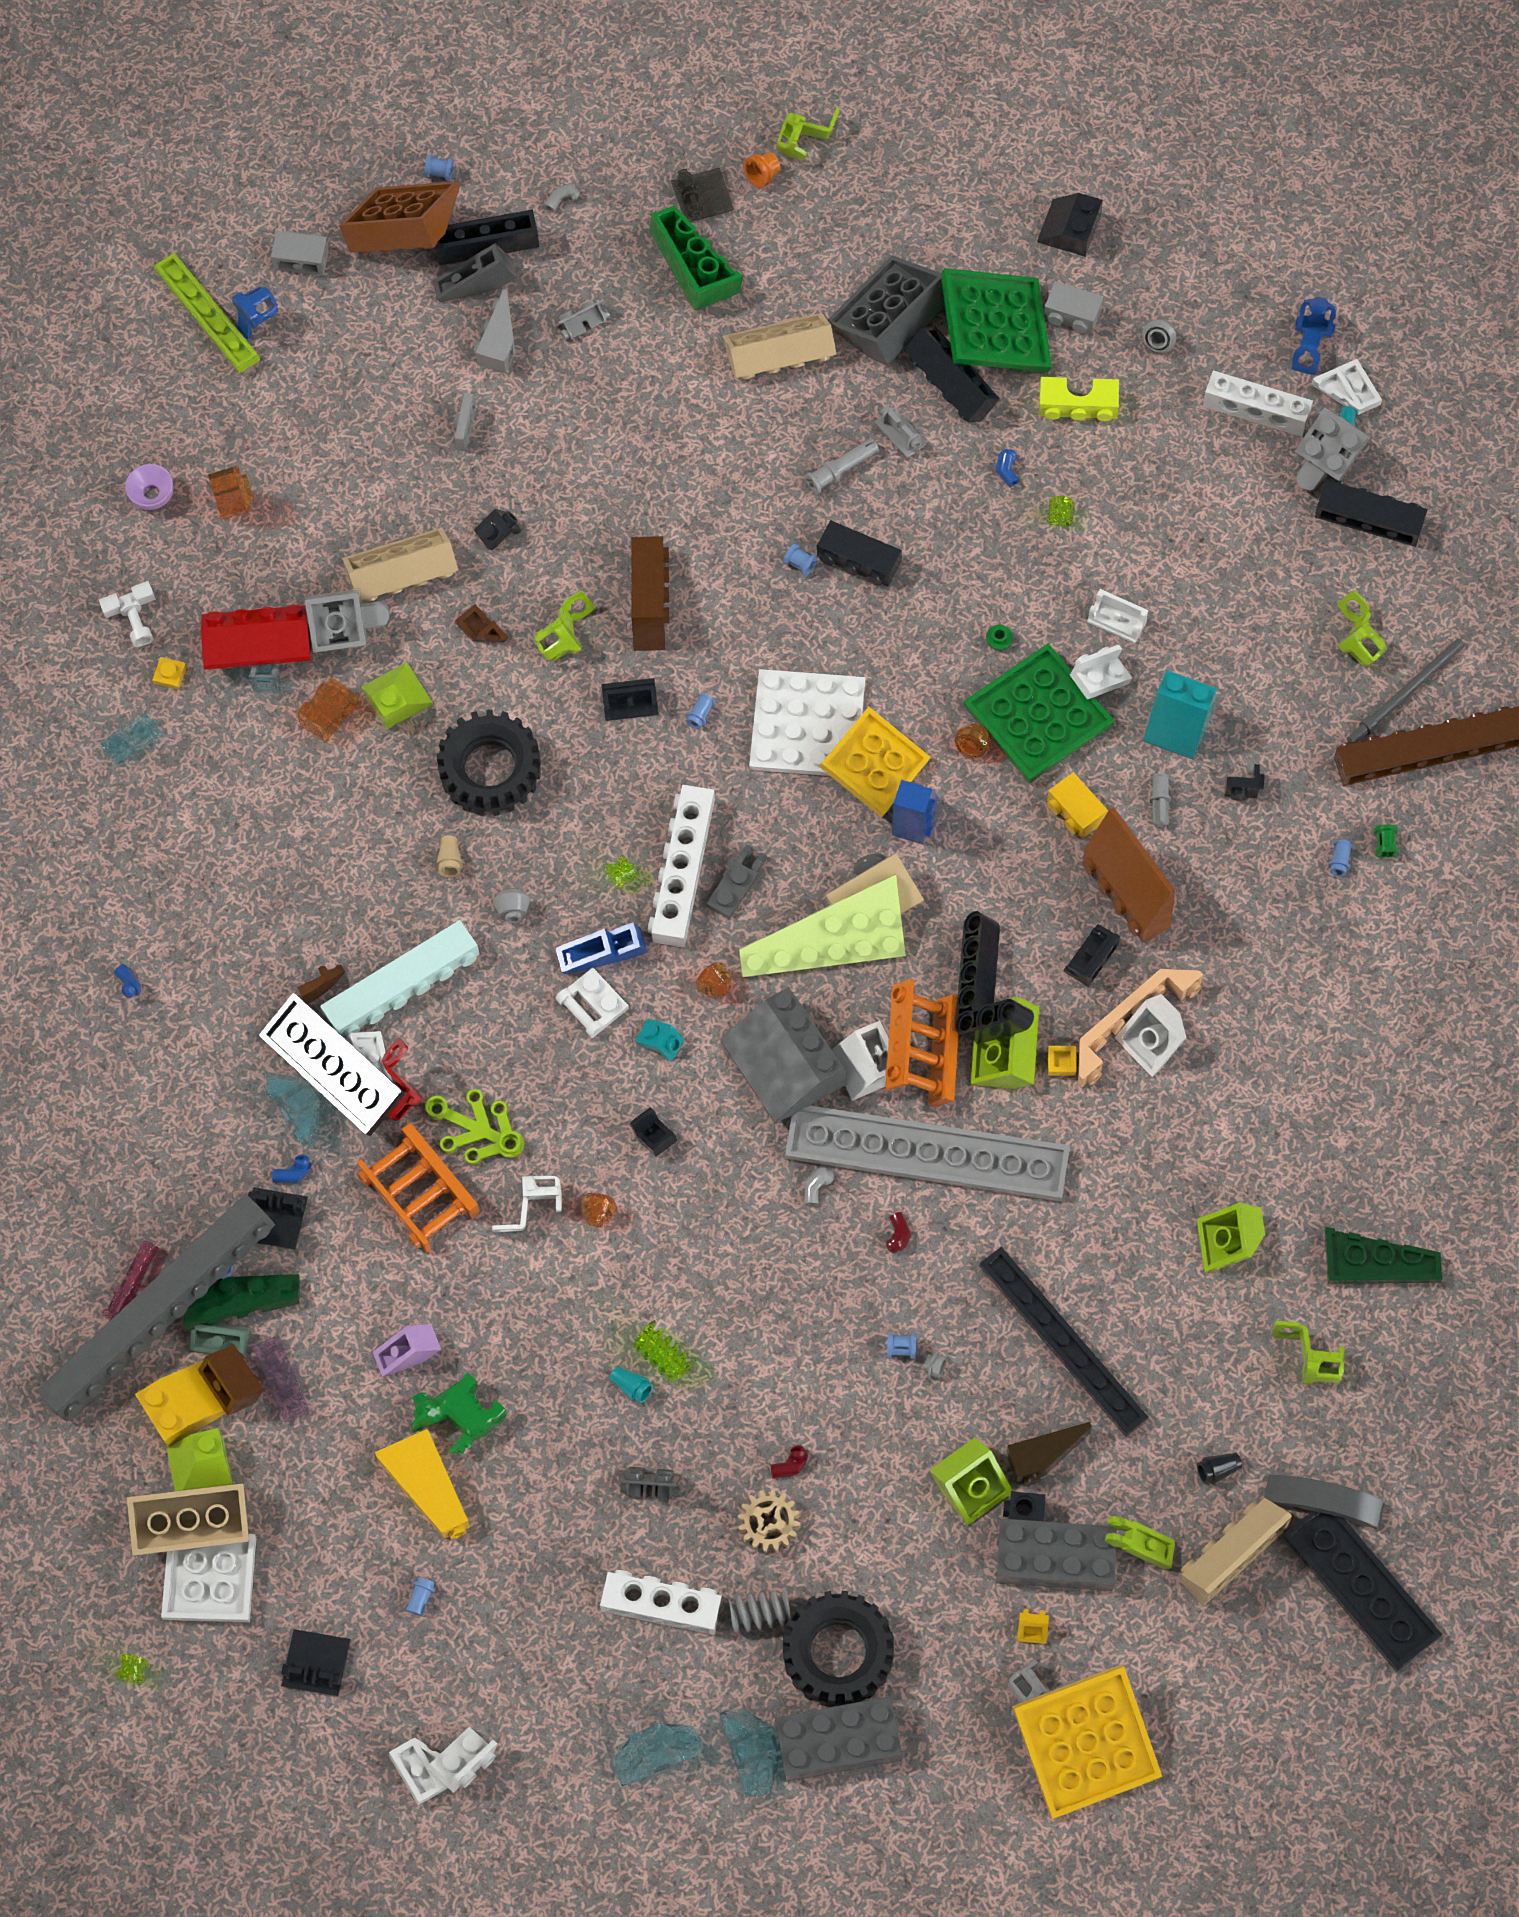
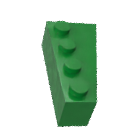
[649,205,743,311]

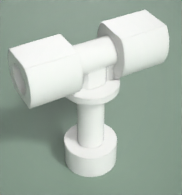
[99,581,156,647]

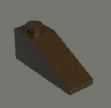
[1007,1422,1092,1486]

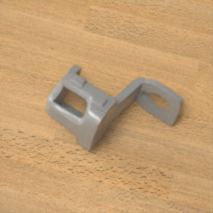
[1008,1660,1076,1703]

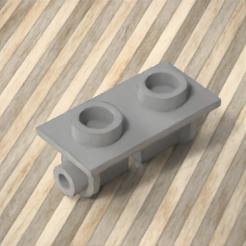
[555,298,610,340]
[874,405,927,458]

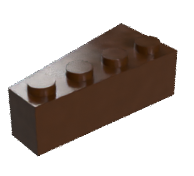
[631,536,670,651]

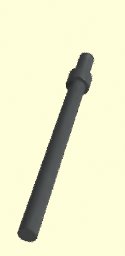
[1347,638,1465,743]

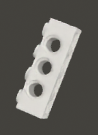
[1203,371,1313,436]
[600,1570,722,1635]

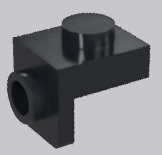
[474,509,521,550]
[1224,764,1265,801]
[630,1107,678,1157]

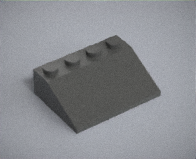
[828,255,945,365]
[720,987,847,1124]

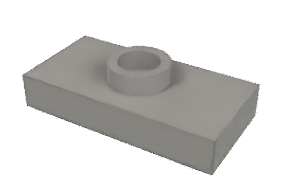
[454,393,476,451]

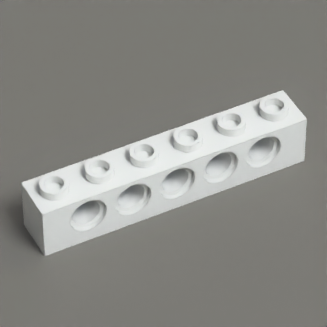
[648,785,715,948]

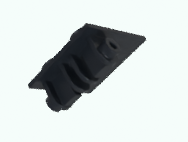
[248,1187,308,1250]
[281,1629,351,1697]

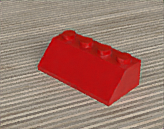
[201,604,311,670]

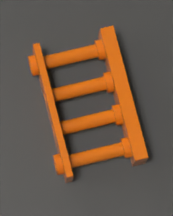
[885,979,958,1106]
[357,1123,480,1253]

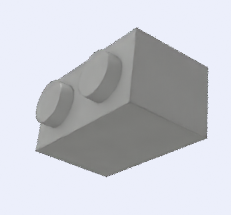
[271,231,329,276]
[1044,281,1104,334]

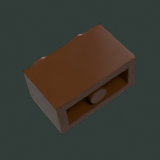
[198,1344,264,1416]

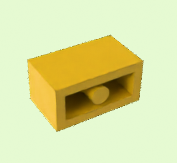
[1047,772,1108,839]

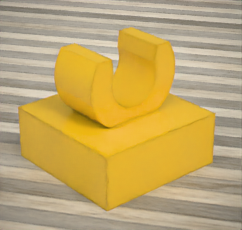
[1017,1608,1049,1644]

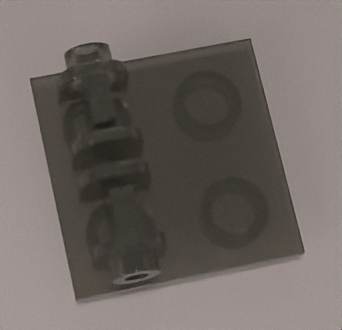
[671,168,734,222]

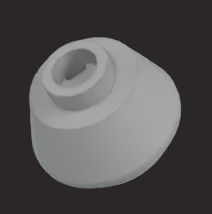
[1142,319,1177,353]
[493,889,530,923]

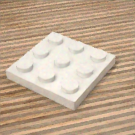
[161,1534,256,1622]

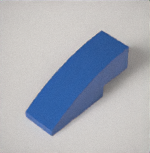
[556,922,648,974]

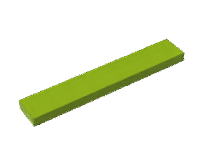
[153,253,260,374]

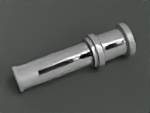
[804,438,879,495]

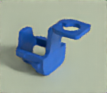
[232,286,278,341]
[1292,296,1336,375]

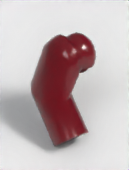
[886,1212,911,1253]
[770,1445,808,1479]

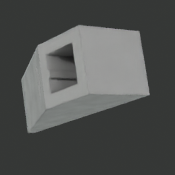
[474,289,515,373]

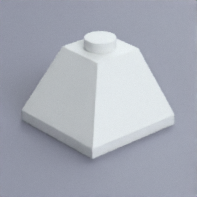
[1115,994,1186,1077]

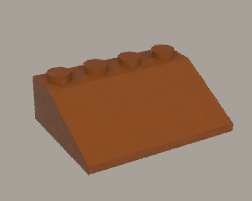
[339,181,461,254]
[1082,807,1175,943]

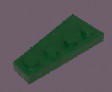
[1324,1227,1442,1284]
[183,1274,300,1331]

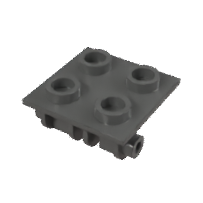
[618,1467,680,1500]

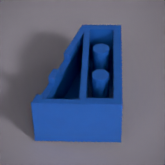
[892,780,939,845]

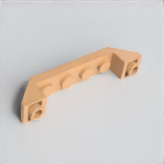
[1078,969,1203,1088]

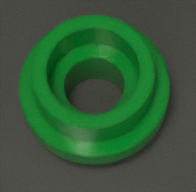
[986,625,1013,650]

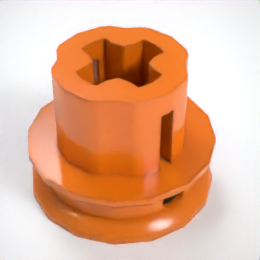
[743,152,781,188]

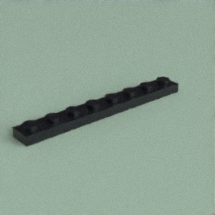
[979,1247,1149,1437]

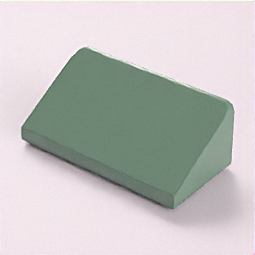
[189,1323,251,1357]

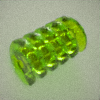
[634,1320,696,1383]

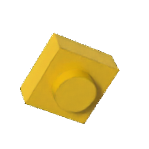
[152,657,187,690]
[1048,1046,1076,1076]

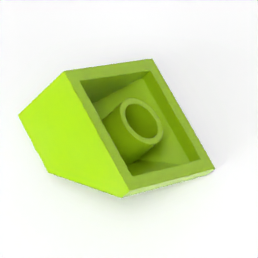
[361,662,433,729]
[1197,1203,1265,1273]
[167,1428,233,1491]

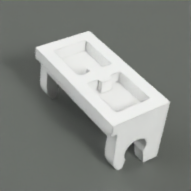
[1087,589,1148,644]

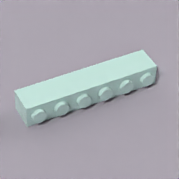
[320,920,480,1038]

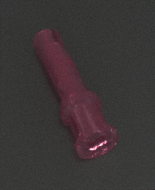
[102,1240,159,1321]

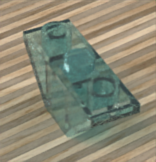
[264,1072,324,1149]
[720,1709,781,1798]
[612,1723,704,1787]

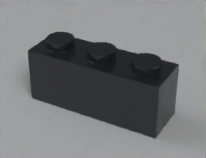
[817,520,902,587]

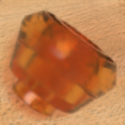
[954,724,989,759]
[696,962,731,998]
[580,1193,618,1227]

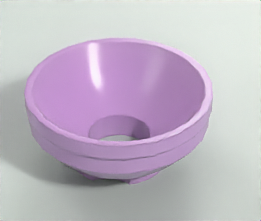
[125,464,173,510]

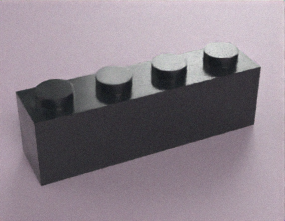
[435,209,539,265]
[904,326,1000,422]
[1314,480,1428,547]

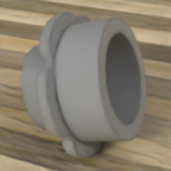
[924,1351,947,1379]

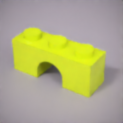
[1039,377,1119,421]

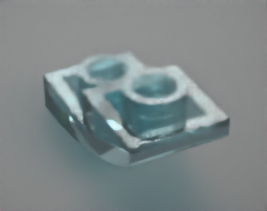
[101,712,163,765]

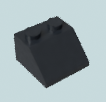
[1037,193,1103,257]

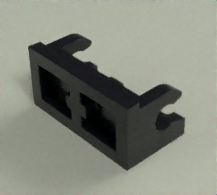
[601,678,659,721]
[1063,924,1120,987]

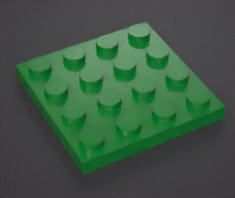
[941,268,1052,373]
[963,643,1115,784]

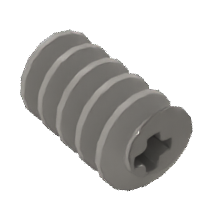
[729,1589,791,1633]

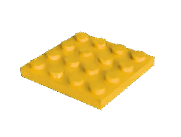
[1012,1664,1162,1819]

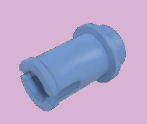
[686,693,715,729]
[1328,840,1352,876]
[405,1577,435,1617]

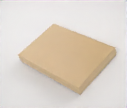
[825,853,924,914]

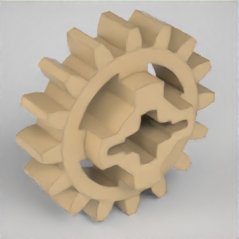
[738,1490,800,1554]

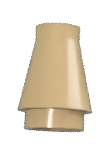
[436,835,463,878]

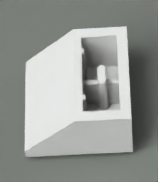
[832,1021,889,1101]

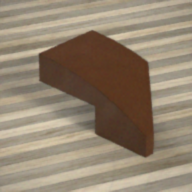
[455,604,508,642]
[297,965,345,1004]

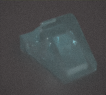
[249,663,283,693]

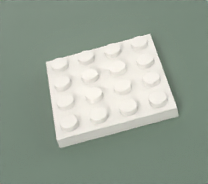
[749,669,865,776]

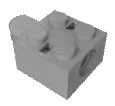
[1295,407,1370,490]
[305,589,390,653]

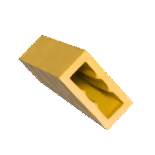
[375,1429,470,1539]

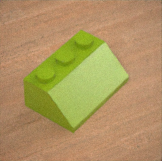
[970,996,1039,1089]

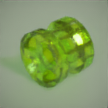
[1047,496,1075,527]
[604,855,637,889]
[115,1654,149,1685]

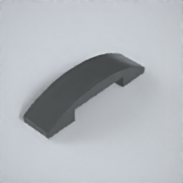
[1264,1475,1383,1529]

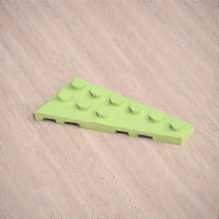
[739,874,906,977]

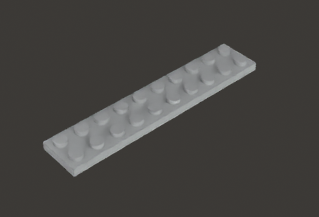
[785,1105,1070,1202]

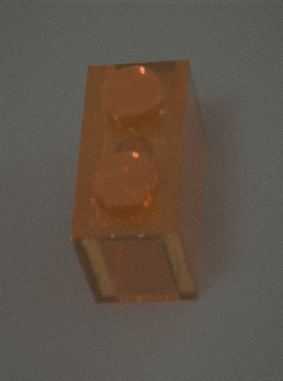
[208,465,254,520]
[297,677,359,743]

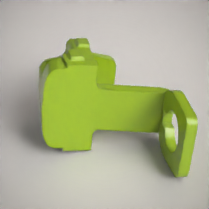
[776,107,840,161]
[1337,590,1387,666]
[534,591,595,661]
[1272,1321,1344,1385]

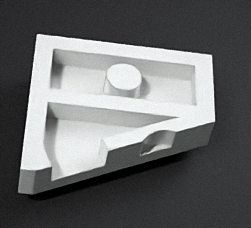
[1312,359,1382,415]
[389,1738,448,1805]

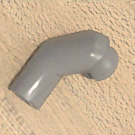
[543,183,580,213]
[805,1168,834,1206]

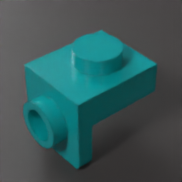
[634,1018,684,1061]

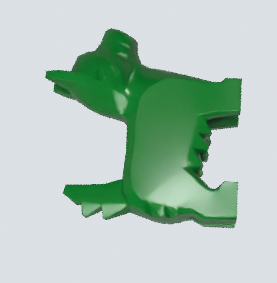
[411,1372,506,1454]

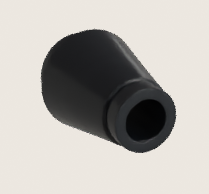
[1197,1452,1242,1485]

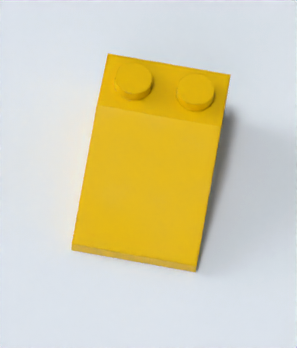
[135,1361,226,1448]

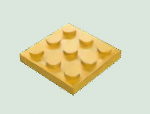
[819,706,931,818]

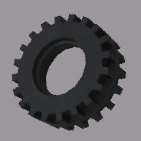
[437,710,541,816]
[783,1590,894,1707]

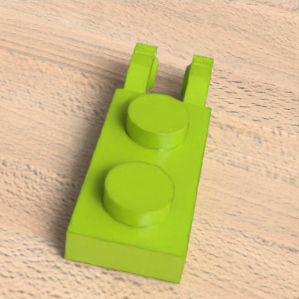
[1105,1516,1175,1570]

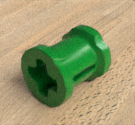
[1373,824,1399,858]

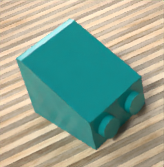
[1143,670,1217,760]

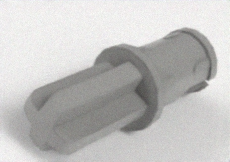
[1150,773,1171,827]

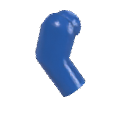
[996,449,1019,488]
[114,964,141,998]
[272,1154,311,1183]

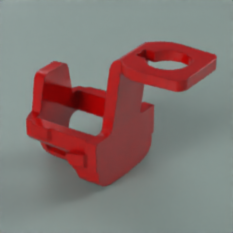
[381,1038,423,1121]

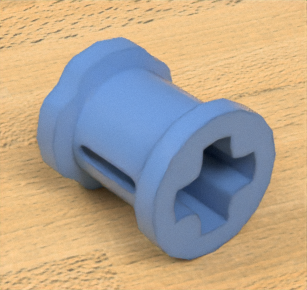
[424,154,455,182]
[783,544,818,577]
[887,1332,916,1359]

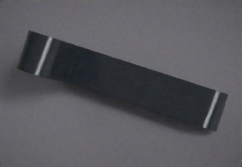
[955,911,1034,1044]

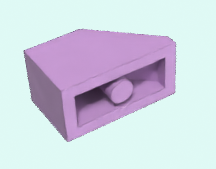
[373,1324,441,1377]

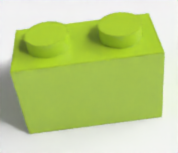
[929,1437,1013,1525]

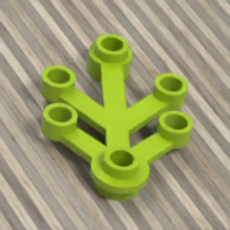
[425,1089,525,1166]

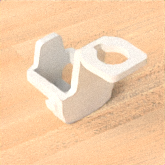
[492,1176,562,1232]

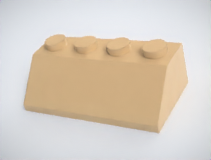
[722,313,837,379]
[342,527,459,602]
[127,1483,249,1556]
[1180,1498,1292,1606]

